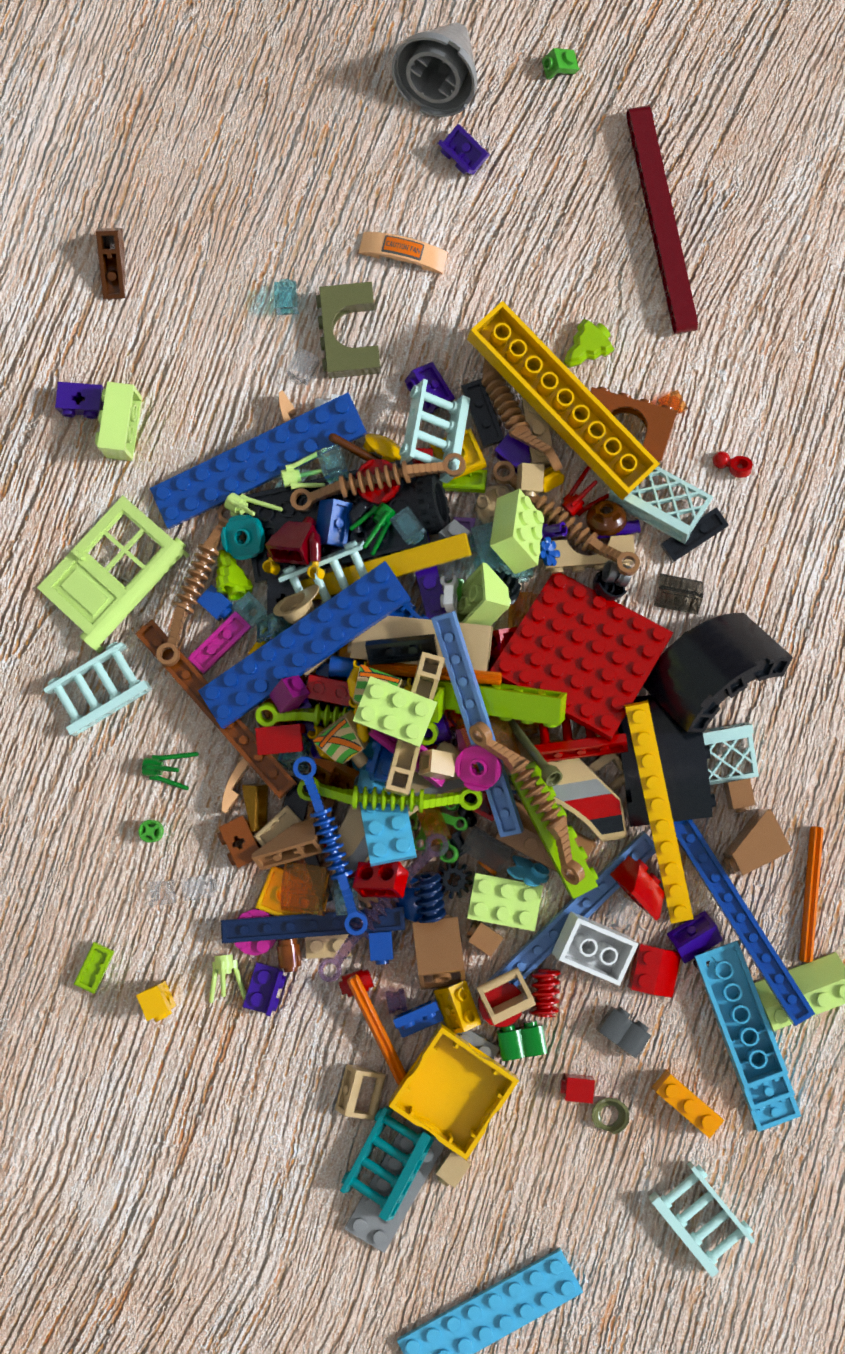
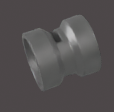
[602,560,632,588]

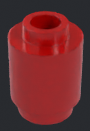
[339,969,374,998]

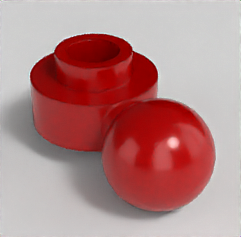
[712,451,753,478]

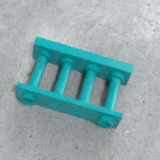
[340,1106,436,1222]

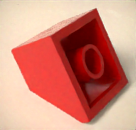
[610,856,665,921]
[627,942,681,997]

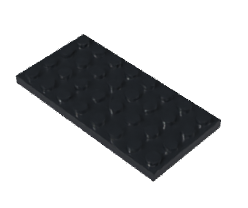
[243,459,429,583]

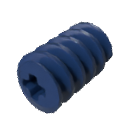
[412,872,446,923]

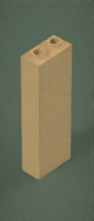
[347,616,493,671]

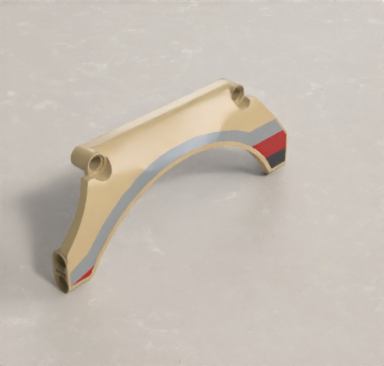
[329,733,627,888]

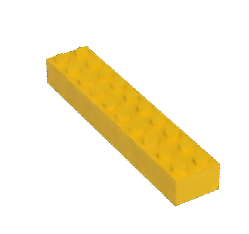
[467,301,660,500]

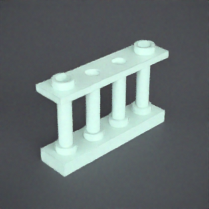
[399,379,470,483]
[278,540,368,610]
[43,642,152,736]
[649,1161,755,1278]

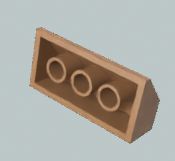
[494,798,595,873]

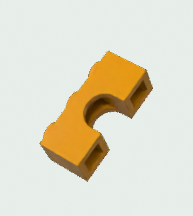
[652,1070,725,1138]

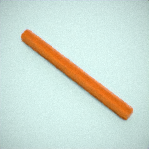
[367,661,502,685]
[799,826,824,962]
[347,975,406,1086]

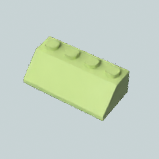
[754,952,845,1031]

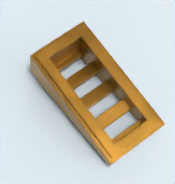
[242,784,268,832]

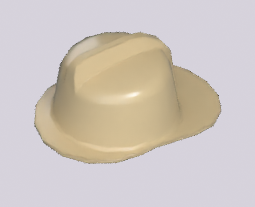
[273,584,319,624]

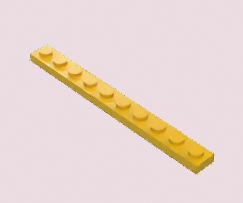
[625,700,694,924]

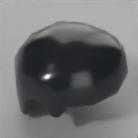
[593,570,627,601]

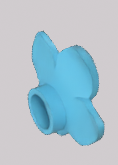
[507,855,549,887]

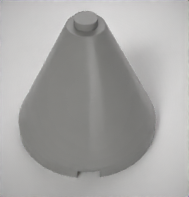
[392,22,478,117]

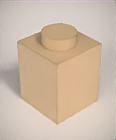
[516,463,545,497]
[418,749,456,780]
[436,1149,471,1188]

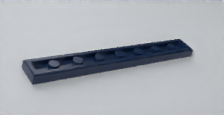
[221,906,405,944]

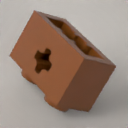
[217,815,261,868]

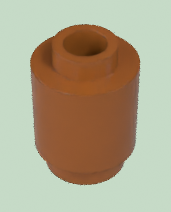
[277,938,302,972]

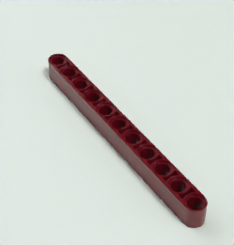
[626,105,698,335]

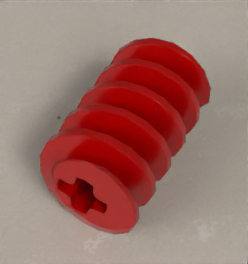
[530,968,561,1017]

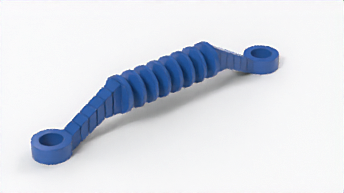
[293,756,368,936]

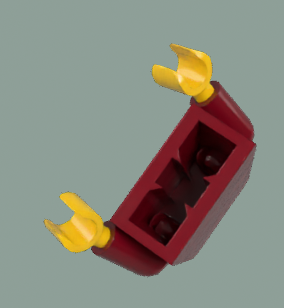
[262,516,325,579]

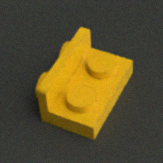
[434,981,481,1033]

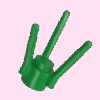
[349,503,396,555]
[142,752,199,790]

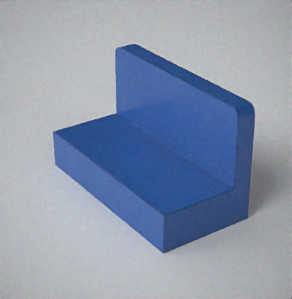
[316,499,353,548]

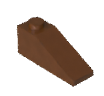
[96,228,126,299]

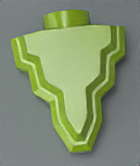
[564,318,615,368]
[215,549,253,601]

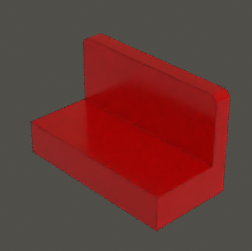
[255,724,306,755]

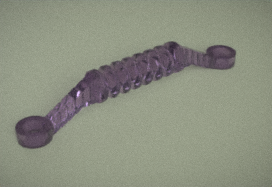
[318,833,449,982]

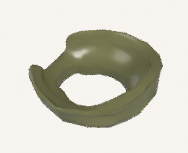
[592,1097,630,1134]

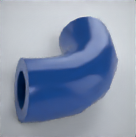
[328,655,364,680]

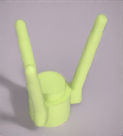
[280,447,328,490]
[224,493,283,516]
[209,954,246,1003]

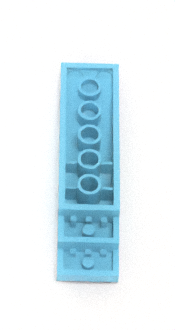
[694,941,801,1132]

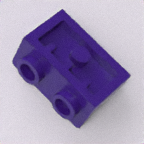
[405,362,455,414]
[242,962,286,1016]

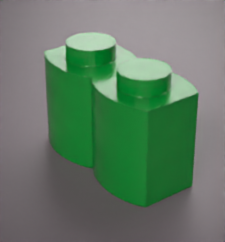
[496,1020,548,1061]

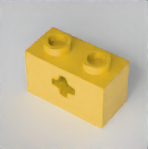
[136,981,176,1022]

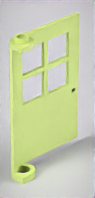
[37,495,189,653]

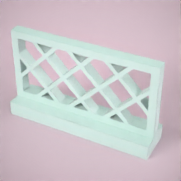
[608,466,713,544]
[703,722,759,785]

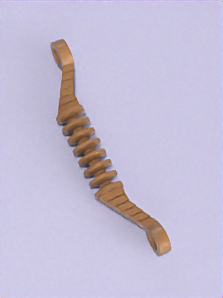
[481,358,563,472]
[290,453,466,512]
[493,461,640,576]
[156,504,240,667]
[469,721,585,885]

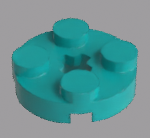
[221,515,265,560]

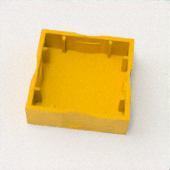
[389,1023,519,1160]

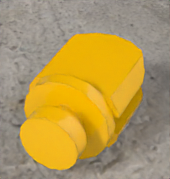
[542,466,565,493]

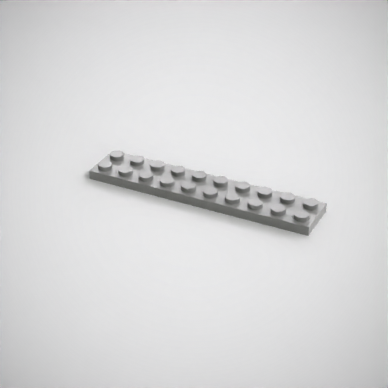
[344,1030,500,1253]

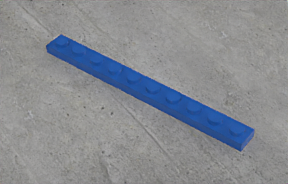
[673,819,815,1026]

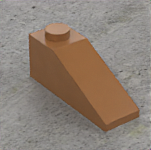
[251,818,324,870]

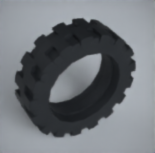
[416,473,450,535]

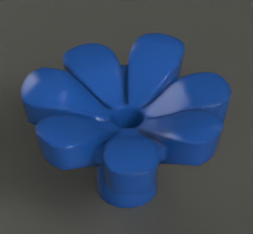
[539,537,560,566]

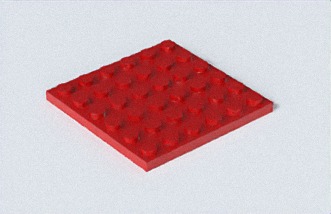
[490,573,674,741]

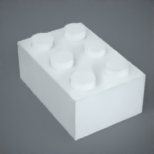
[552,911,638,986]

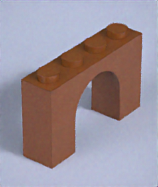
[590,387,678,467]

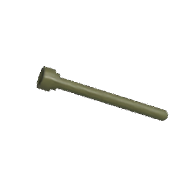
[504,719,563,786]

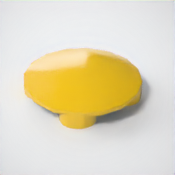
[363,433,401,462]

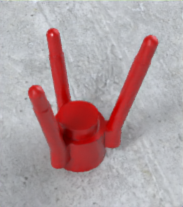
[561,466,609,517]

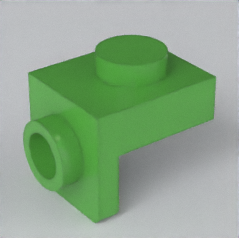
[542,48,579,79]

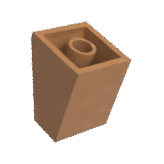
[723,809,792,876]
[412,915,466,990]

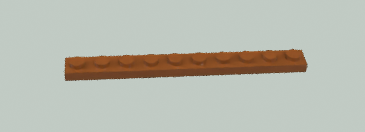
[135,619,297,799]

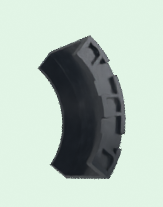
[643,613,793,732]
[618,695,716,827]

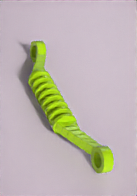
[255,702,439,745]
[297,777,482,813]

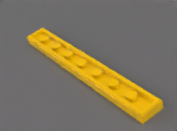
[300,533,472,602]

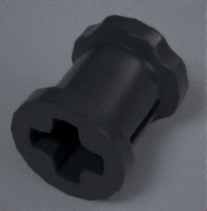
[447,830,472,858]

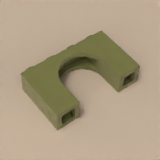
[316,282,381,379]

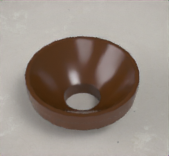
[586,500,627,536]

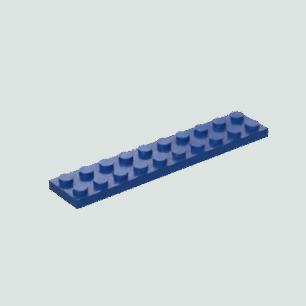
[150,392,368,529]
[198,561,412,729]

